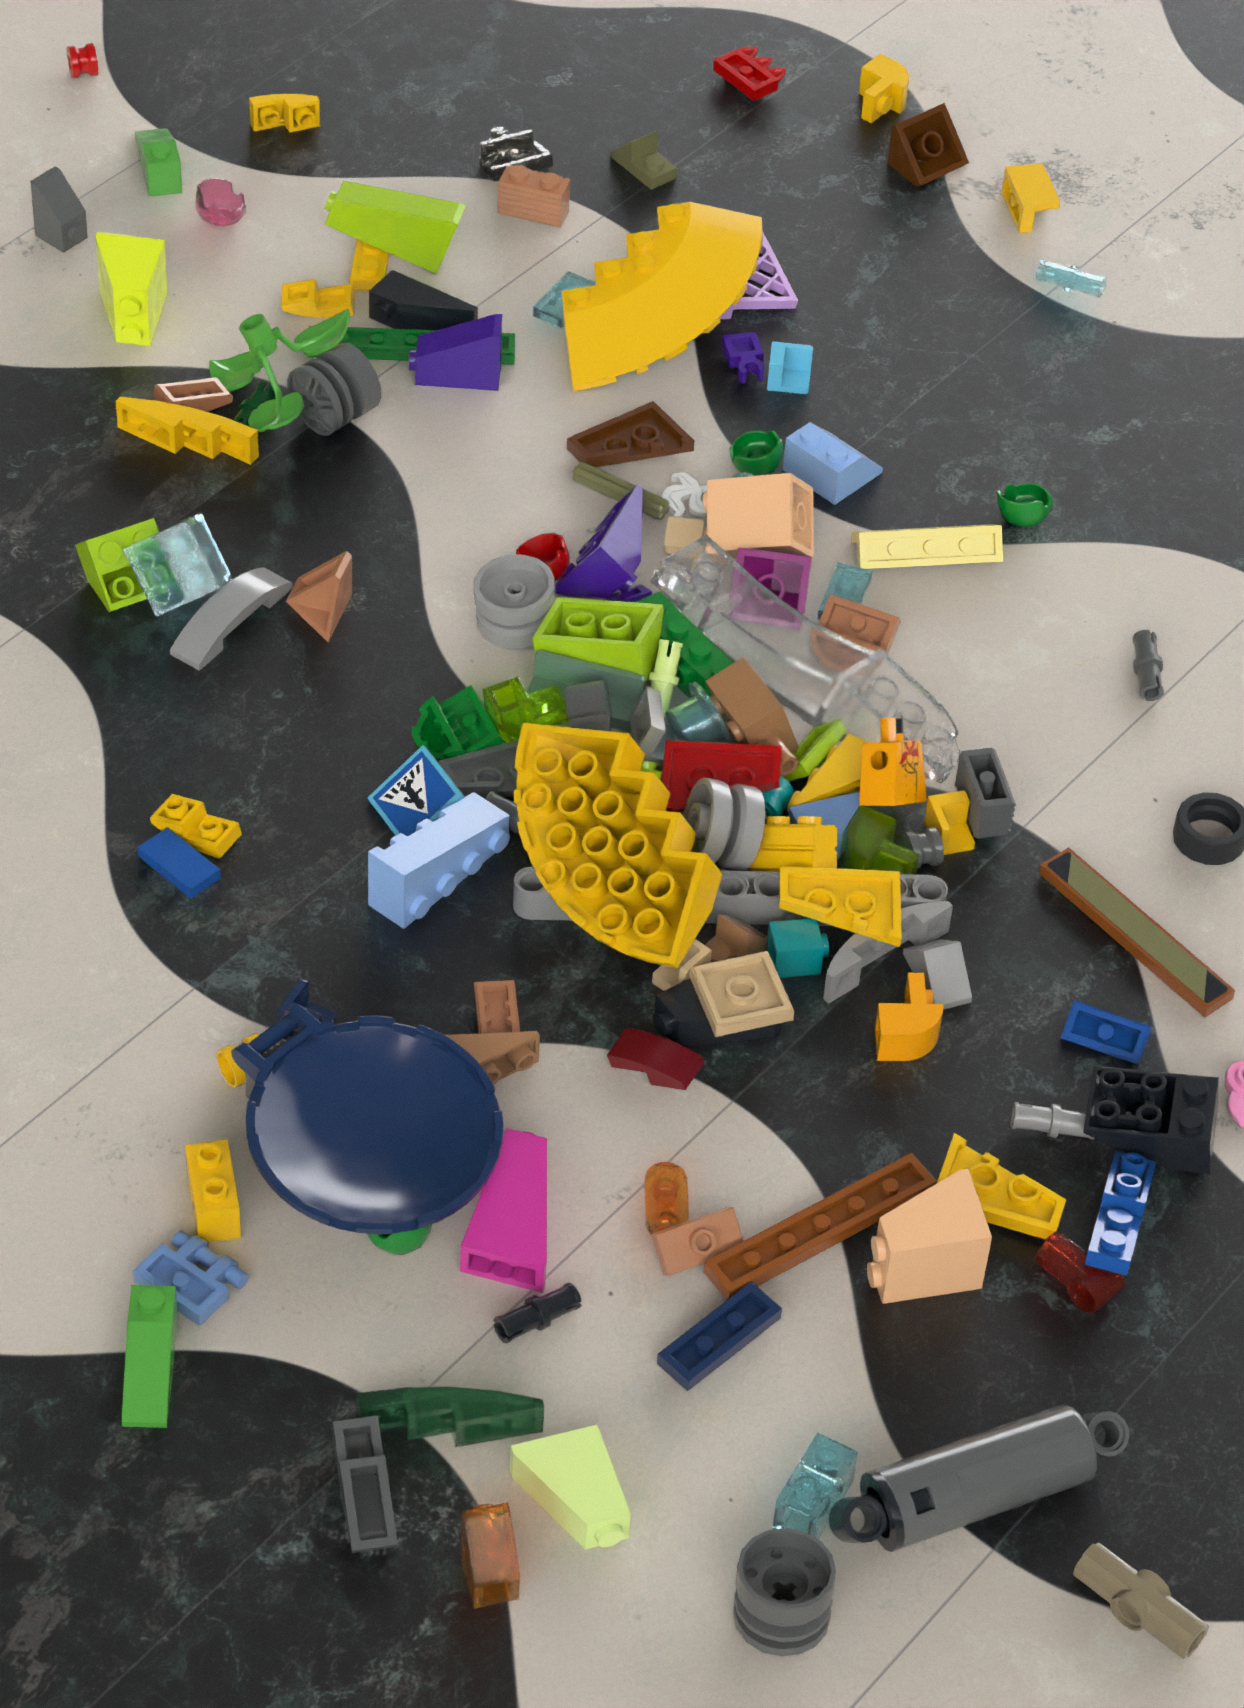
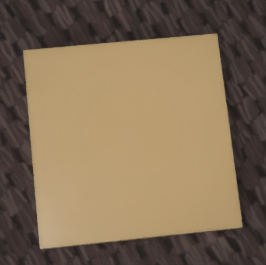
[689,951,794,1037]

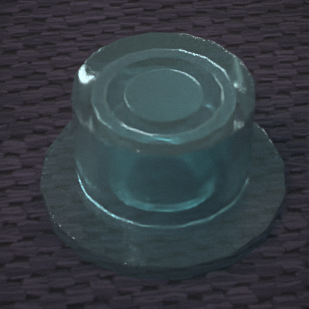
[665,682,733,743]

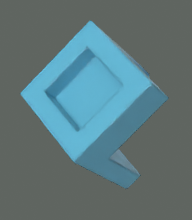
[767,341,813,394]

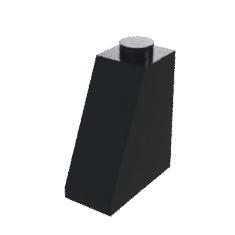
[653,956,782,1047]

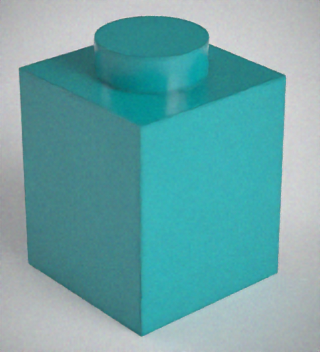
[766,918,829,978]

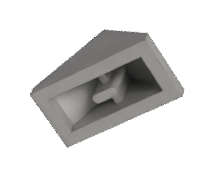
[903,939,972,1010]

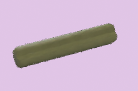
[573,462,669,519]

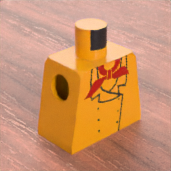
[859,718,927,806]

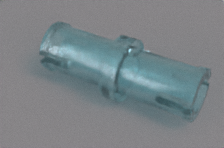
[1036,259,1107,298]

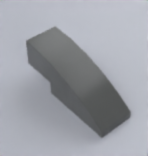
[331,1416,398,1553]

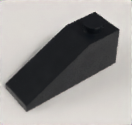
[369,270,478,330]

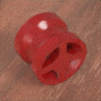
[67,43,98,79]

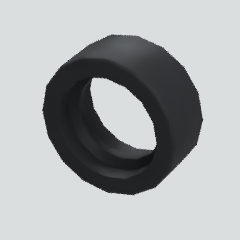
[1173,792,1244,865]

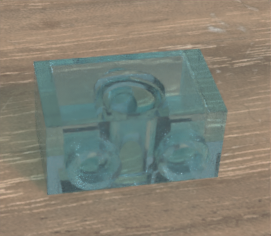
[772,1432,858,1540]

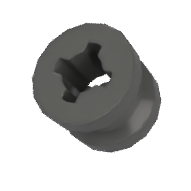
[901,827,944,870]

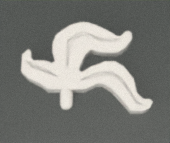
[662,472,707,518]

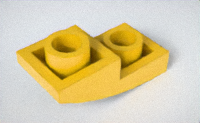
[249,94,320,133]
[150,794,242,859]

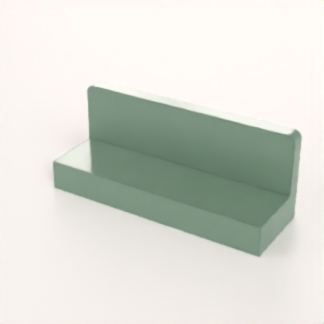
[524,650,646,733]

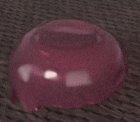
[195,178,246,227]

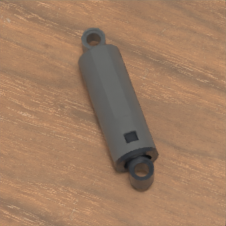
[829,1404,1130,1552]

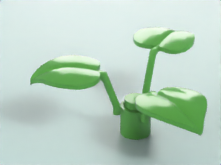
[209,308,350,432]

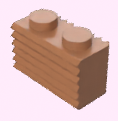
[497,165,570,227]

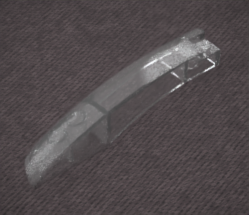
[650,535,961,783]

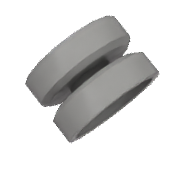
[473,555,556,649]
[683,778,765,871]

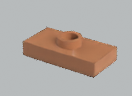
[474,980,520,1034]
[651,1206,743,1276]

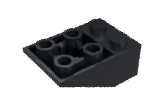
[1083,1066,1219,1174]

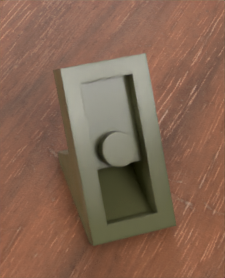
[611,130,677,190]

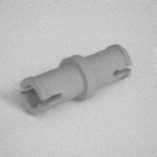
[1010,1102,1095,1140]

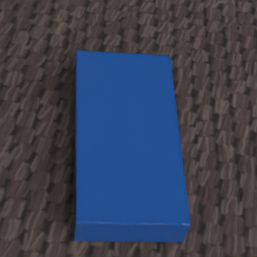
[137,827,221,899]

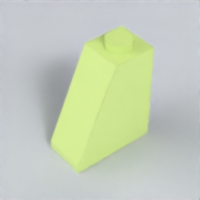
[509,1424,631,1550]

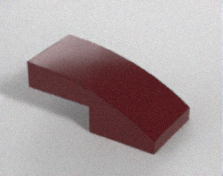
[607,1028,705,1090]

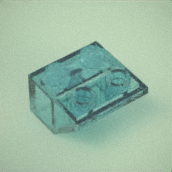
[123,512,233,617]

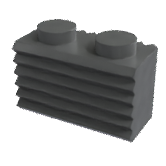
[955,747,1016,839]

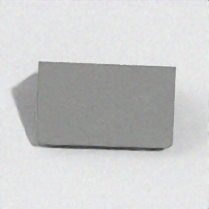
[629,686,675,767]

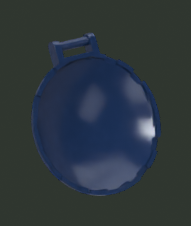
[231,1003,504,1234]

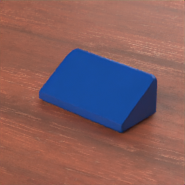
[1060,1000,1152,1065]

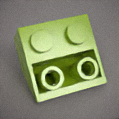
[75,518,178,612]

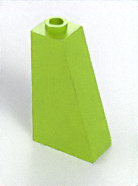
[324,180,466,274]

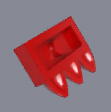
[713,47,786,101]

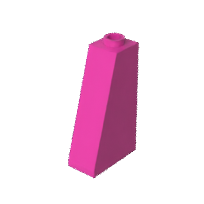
[460,1128,547,1293]

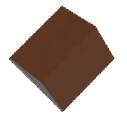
[887,103,969,187]

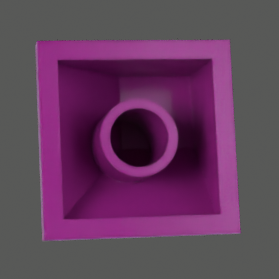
[729,547,812,630]

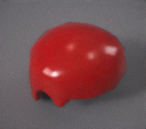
[516,533,570,581]

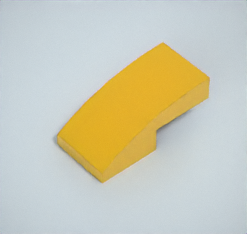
[281,279,355,318]

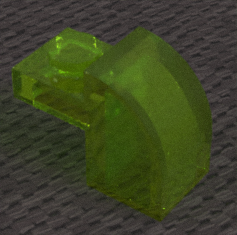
[482,677,570,742]
[844,806,919,875]

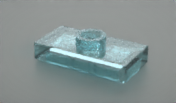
[533,271,596,328]
[817,562,873,620]

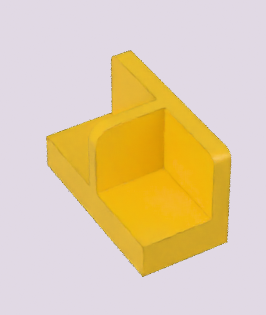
[1001,163,1061,233]

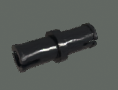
[493,1282,581,1344]

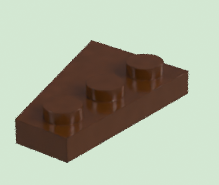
[566,401,695,467]

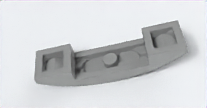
[170,567,293,671]
[823,901,953,1004]

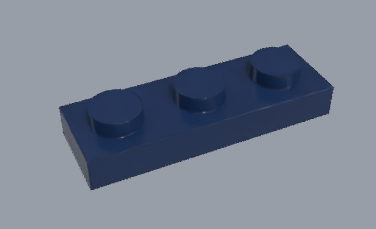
[657,1282,782,1391]

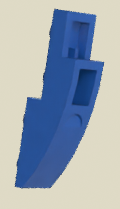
[1085,1151,1156,1276]

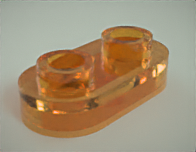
[644,1162,689,1234]

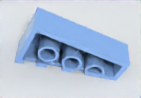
[368,792,510,929]

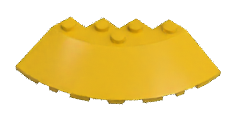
[562,202,763,391]
[514,723,722,968]

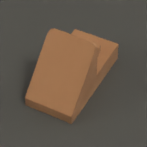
[705,914,767,963]

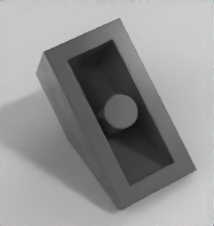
[30,166,88,253]

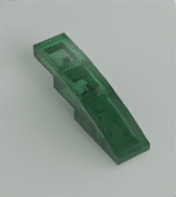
[356,1387,544,1447]

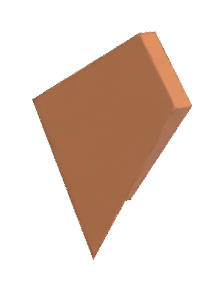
[286,551,352,642]

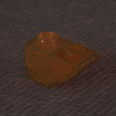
[461,1502,520,1609]

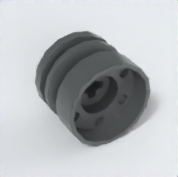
[287,342,381,436]
[733,1528,836,1656]

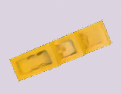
[116,397,259,465]

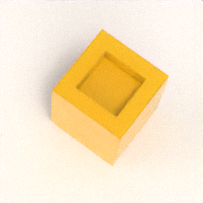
[924,790,975,855]

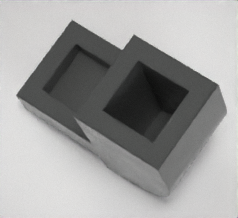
[565,680,613,732]

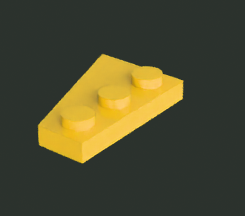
[779,866,902,947]
[937,1133,1066,1242]

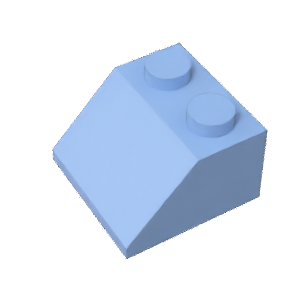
[783,422,883,505]

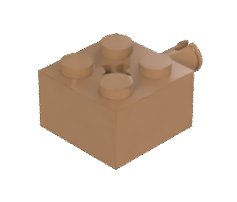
[705,657,799,776]

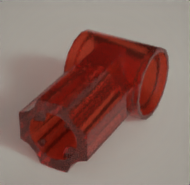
[1035,1232,1125,1314]

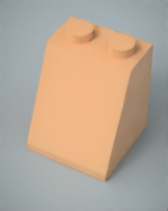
[703,473,814,559]
[867,1169,992,1304]

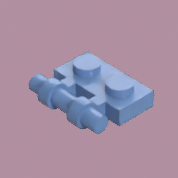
[133,1230,249,1326]

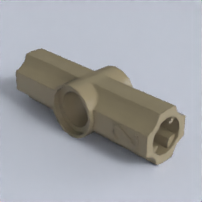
[1073,1542,1209,1659]

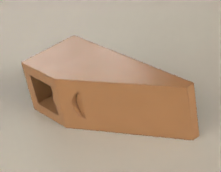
[445,1031,540,1085]

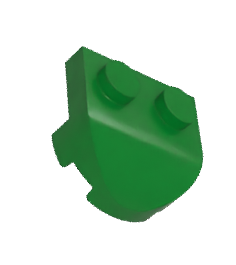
[412,685,505,762]

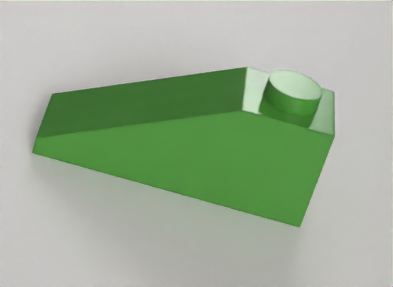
[135,128,182,196]
[121,1285,178,1428]

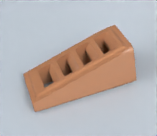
[152,377,233,412]

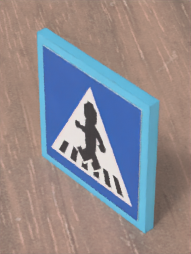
[367,745,465,837]

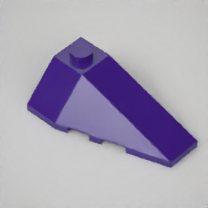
[555,484,643,598]

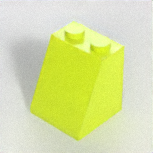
[95,232,168,346]

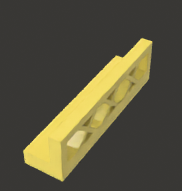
[851,524,1003,569]

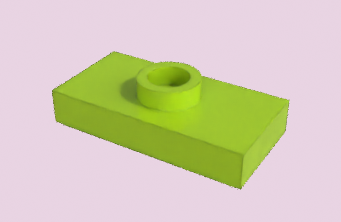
[781,720,848,782]

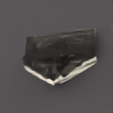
[479,127,553,182]

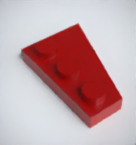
[662,740,782,813]

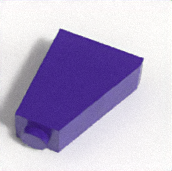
[409,314,503,391]

